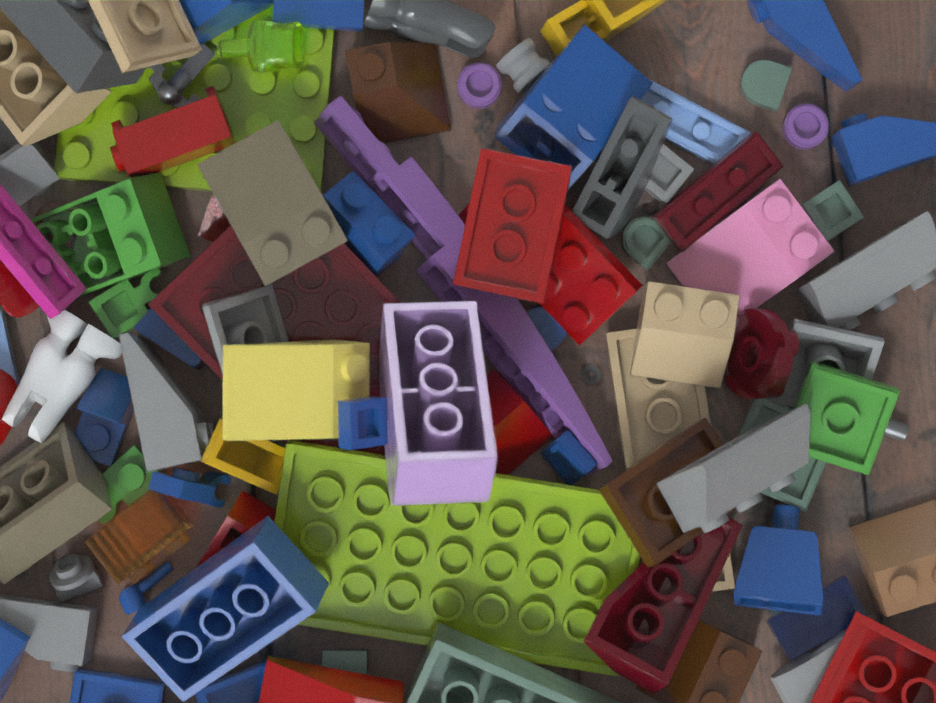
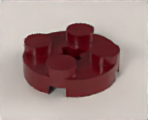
[724,309,799,400]

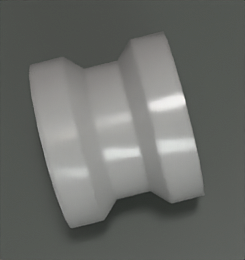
[496,38,551,94]

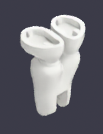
[2,310,122,443]

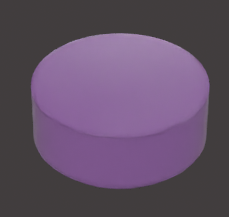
[457,62,502,109]
[782,103,829,150]

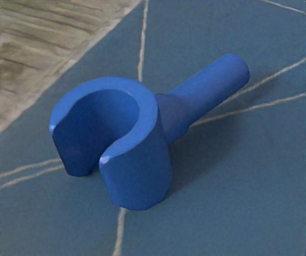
[119,561,174,615]

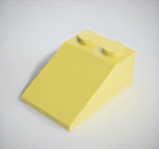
[223,340,370,441]

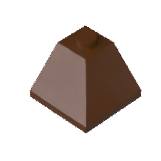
[345,42,451,143]

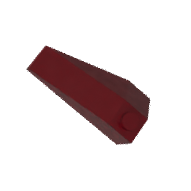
[583,517,743,694]

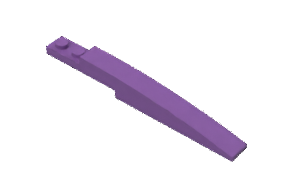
[314,96,613,477]

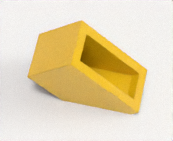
[201,419,286,495]

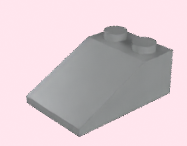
[119,333,215,471]

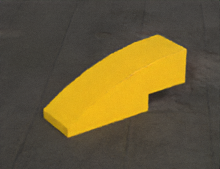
[540,0,667,56]

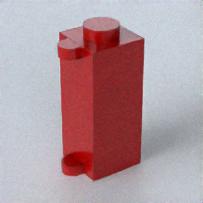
[110,86,236,178]

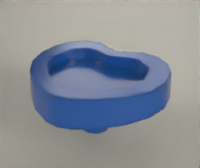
[528,307,566,351]

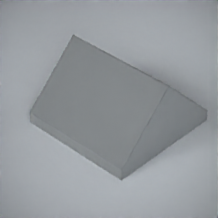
[202,284,289,374]
[770,318,885,407]

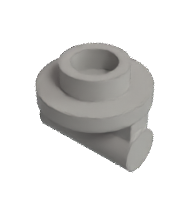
[49,554,104,603]

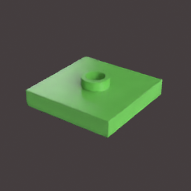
[793,360,900,475]

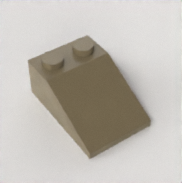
[197,120,348,286]

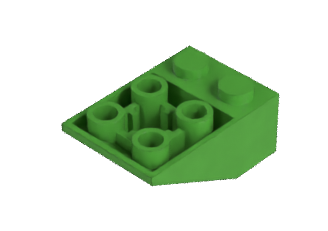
[30,172,191,298]

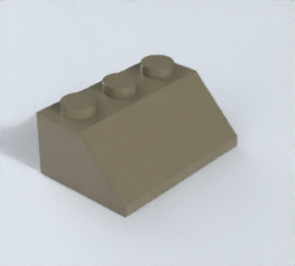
[0,422,112,584]

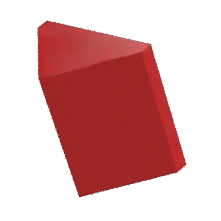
[486,369,552,475]

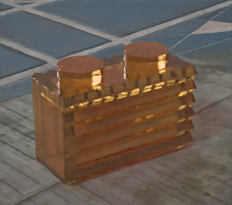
[85,490,195,585]

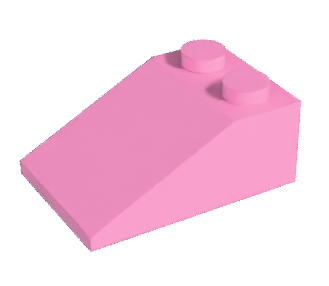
[665,179,835,315]

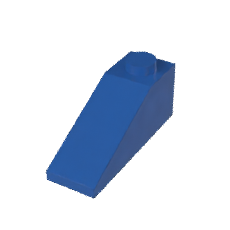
[747,0,863,92]
[831,113,936,187]

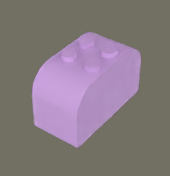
[379,301,497,506]

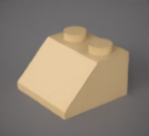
[630,281,740,388]

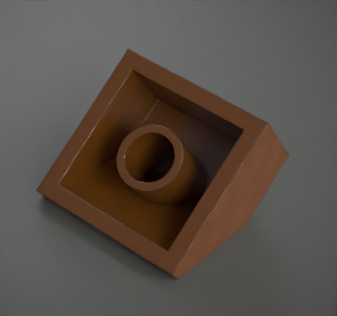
[636,619,763,703]

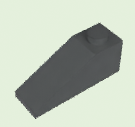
[572,96,673,239]

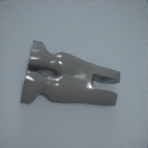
[363,0,496,58]

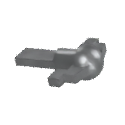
[149,43,215,108]

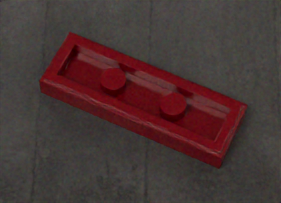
[652,131,784,252]

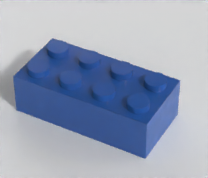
[121,516,329,702]

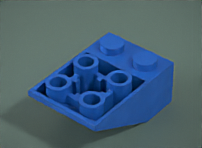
[494,24,653,189]

